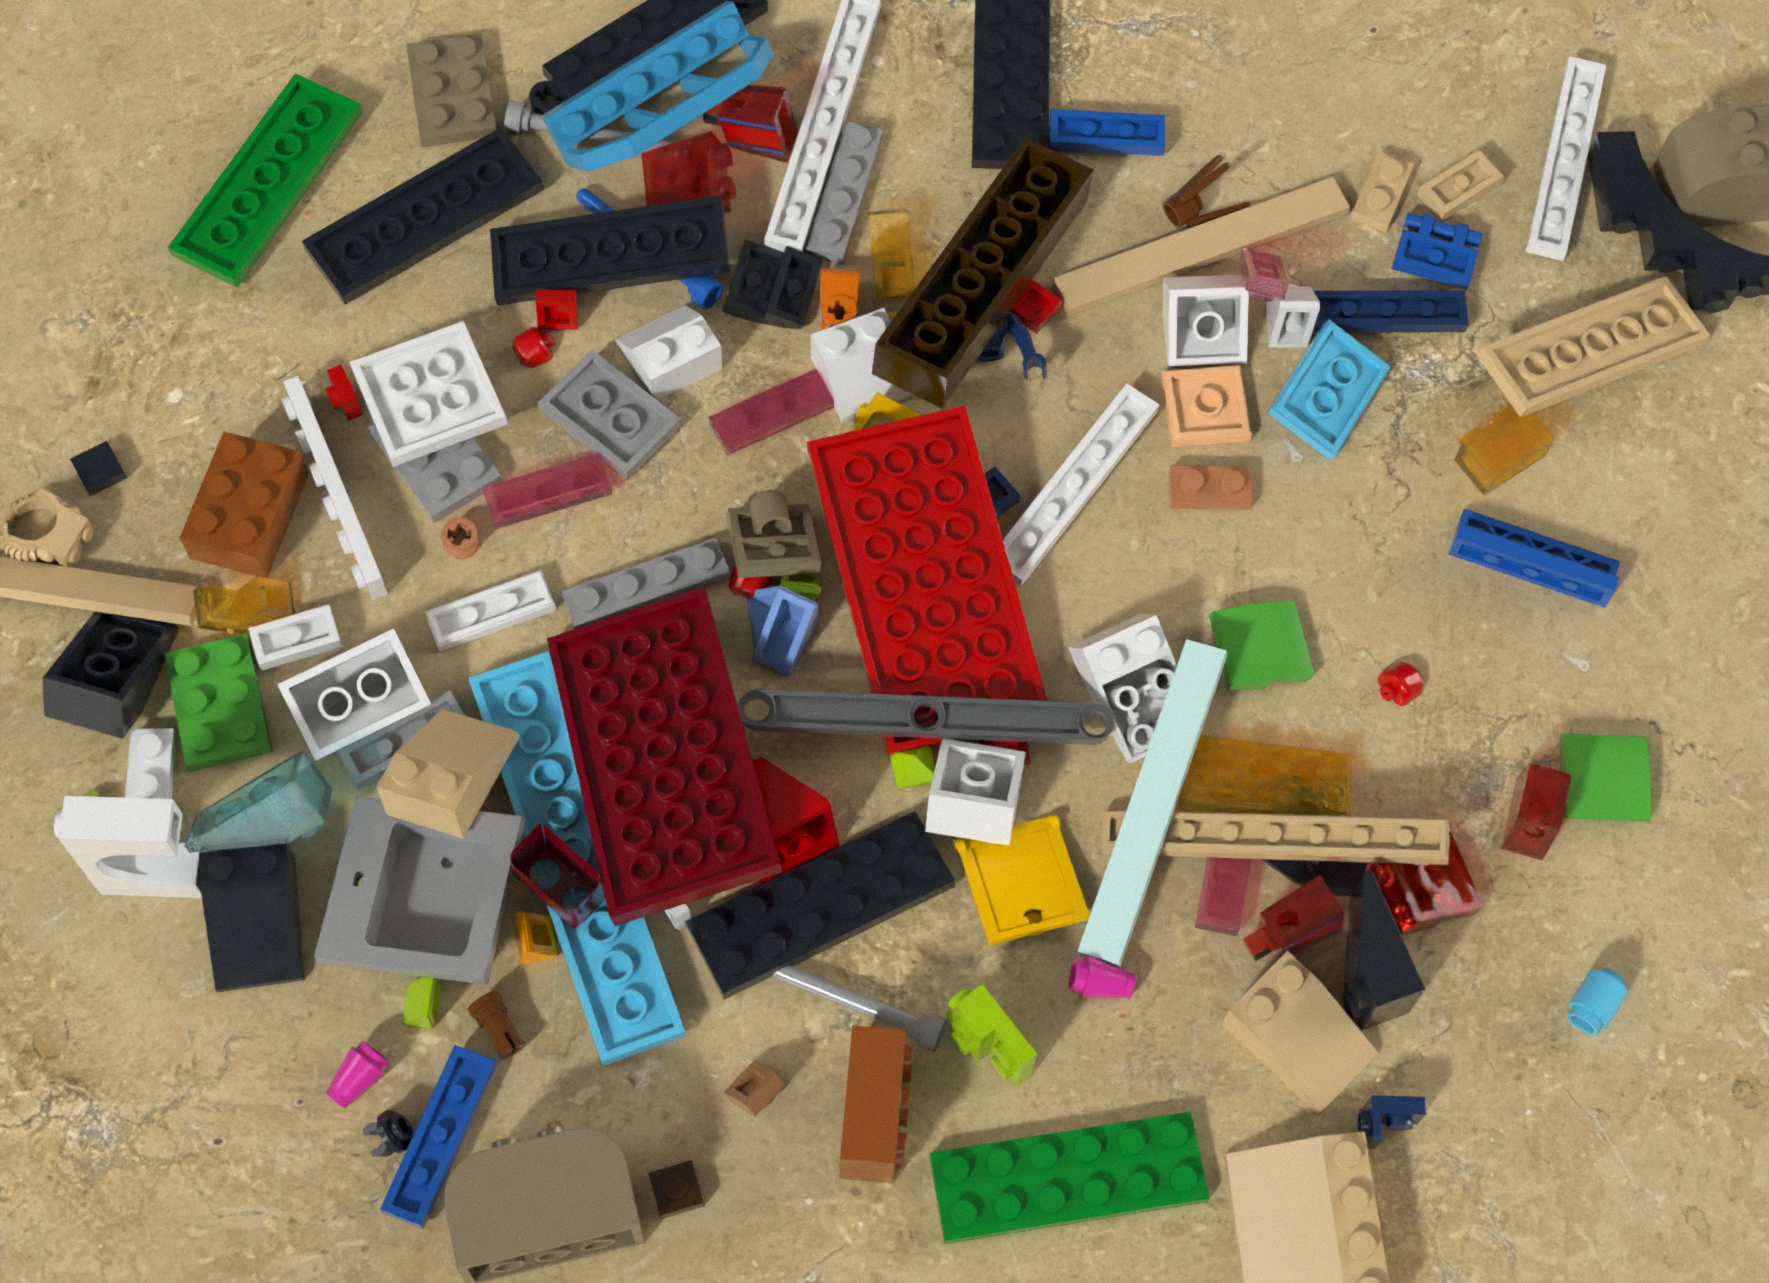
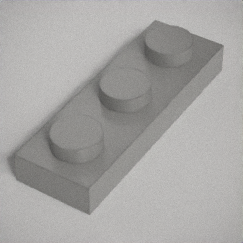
[337,690,465,790]

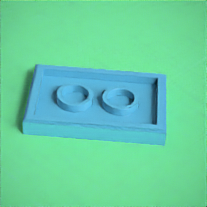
[1266,319,1391,460]

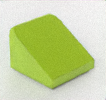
[402,977,442,1029]

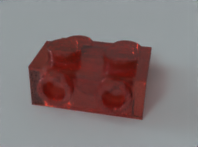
[641,131,737,213]
[1366,831,1484,935]

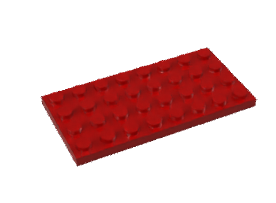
[807,405,1048,757]

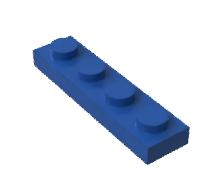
[380,1045,497,1229]

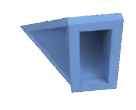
[747,586,818,677]

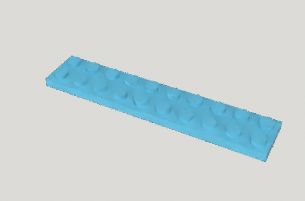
[468,651,686,1066]

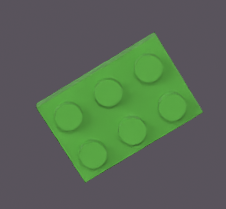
[164,633,273,772]

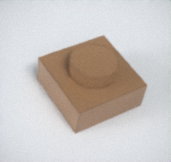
[724,1060,785,1116]

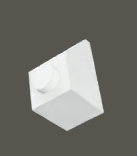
[1266,284,1320,348]

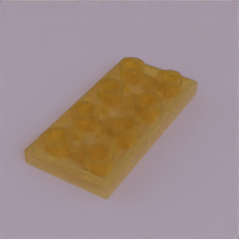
[1179,735,1352,816]

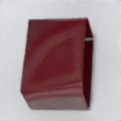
[510,823,605,930]

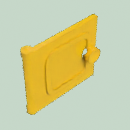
[954,813,1090,946]

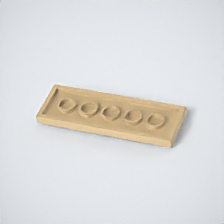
[1476,276,1711,418]

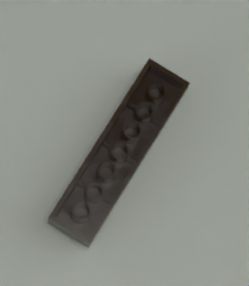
[871,137,1094,409]

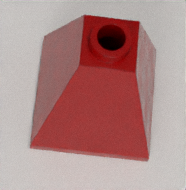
[753,757,840,884]

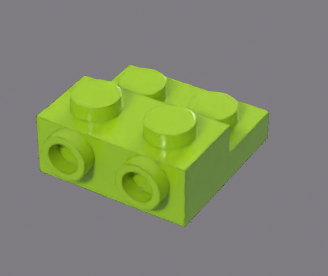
[946,984,1037,1087]

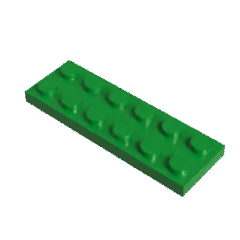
[168,73,363,288]
[929,1111,1209,1244]

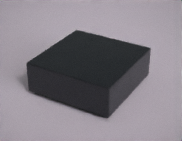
[70,441,127,496]

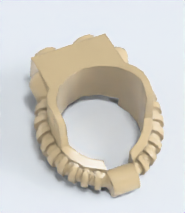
[0,488,94,567]

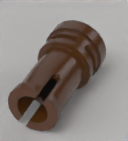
[467,991,526,1060]

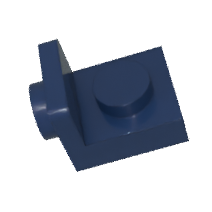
[1357,1095,1426,1149]

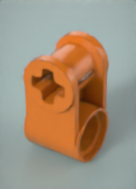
[820,269,860,330]

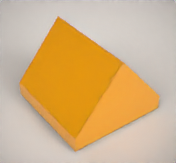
[513,911,558,965]

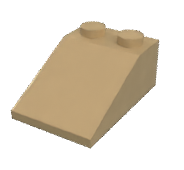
[376,709,520,839]
[1222,950,1378,1115]

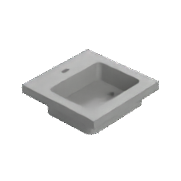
[314,796,525,985]

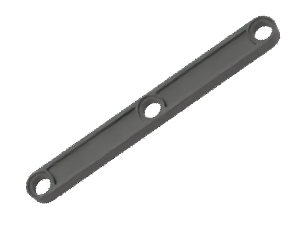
[738,689,1115,745]

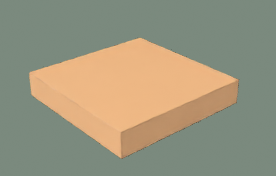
[1160,365,1252,448]

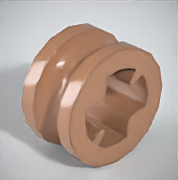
[441,518,480,559]

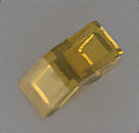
[868,209,915,299]
[193,576,295,634]

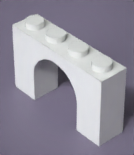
[54,795,206,898]

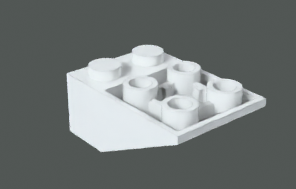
[1068,614,1203,764]

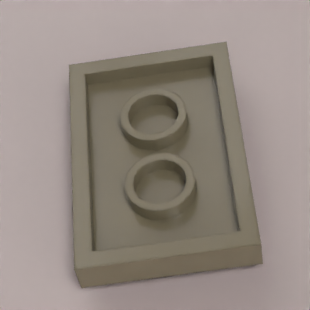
[406,33,497,147]

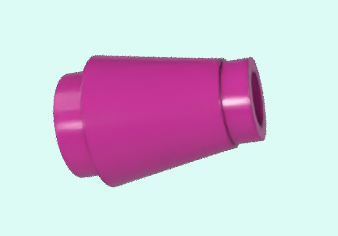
[1068,955,1135,999]
[325,1040,390,1109]

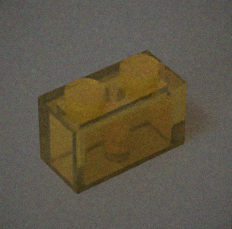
[1454,407,1555,496]

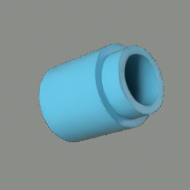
[1567,968,1628,1035]

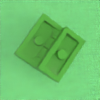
[1209,600,1315,690]
[1559,733,1651,821]

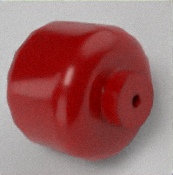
[512,327,555,368]
[728,565,773,600]
[1378,662,1423,706]

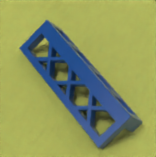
[1448,508,1620,608]

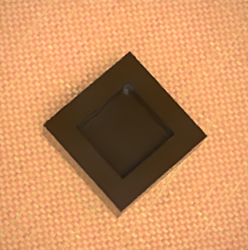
[649,1160,704,1219]

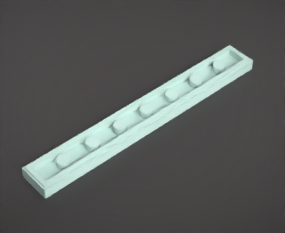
[1077,639,1227,968]

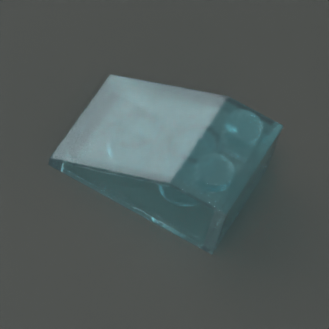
[184,749,333,853]

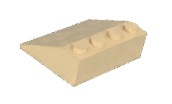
[1225,1132,1389,1283]

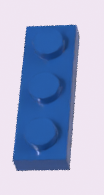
[1049,109,1165,156]

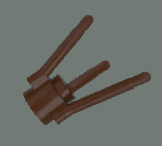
[1162,155,1251,229]

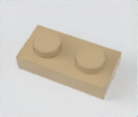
[1417,149,1504,221]
[1350,151,1414,232]

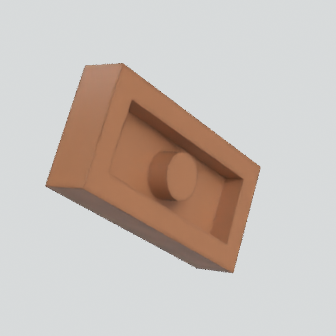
[1169,465,1253,510]

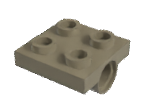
[727,490,821,578]

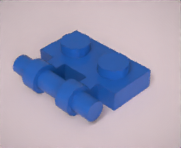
[1391,212,1483,290]

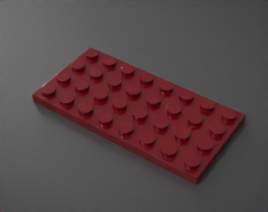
[547,587,783,926]

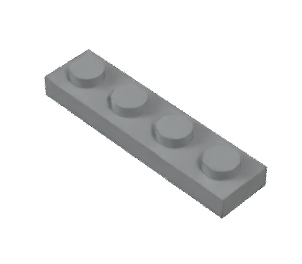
[806,121,883,265]
[561,538,731,629]

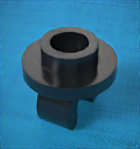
[363,1110,412,1157]

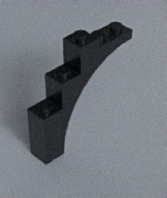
[1588,131,1769,313]

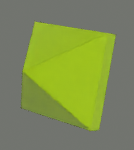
[780,574,822,600]
[889,746,936,790]

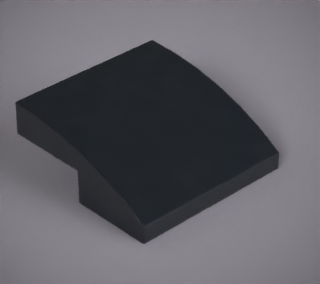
[722,240,822,329]

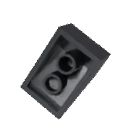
[42,611,178,739]
[199,841,304,992]
[1342,870,1425,1030]

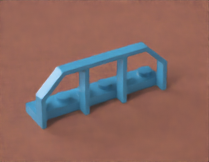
[542,1,774,172]

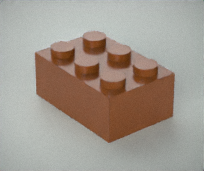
[180,431,309,579]
[840,1025,914,1183]

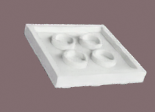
[350,321,508,467]

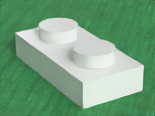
[248,604,342,671]
[125,728,177,799]

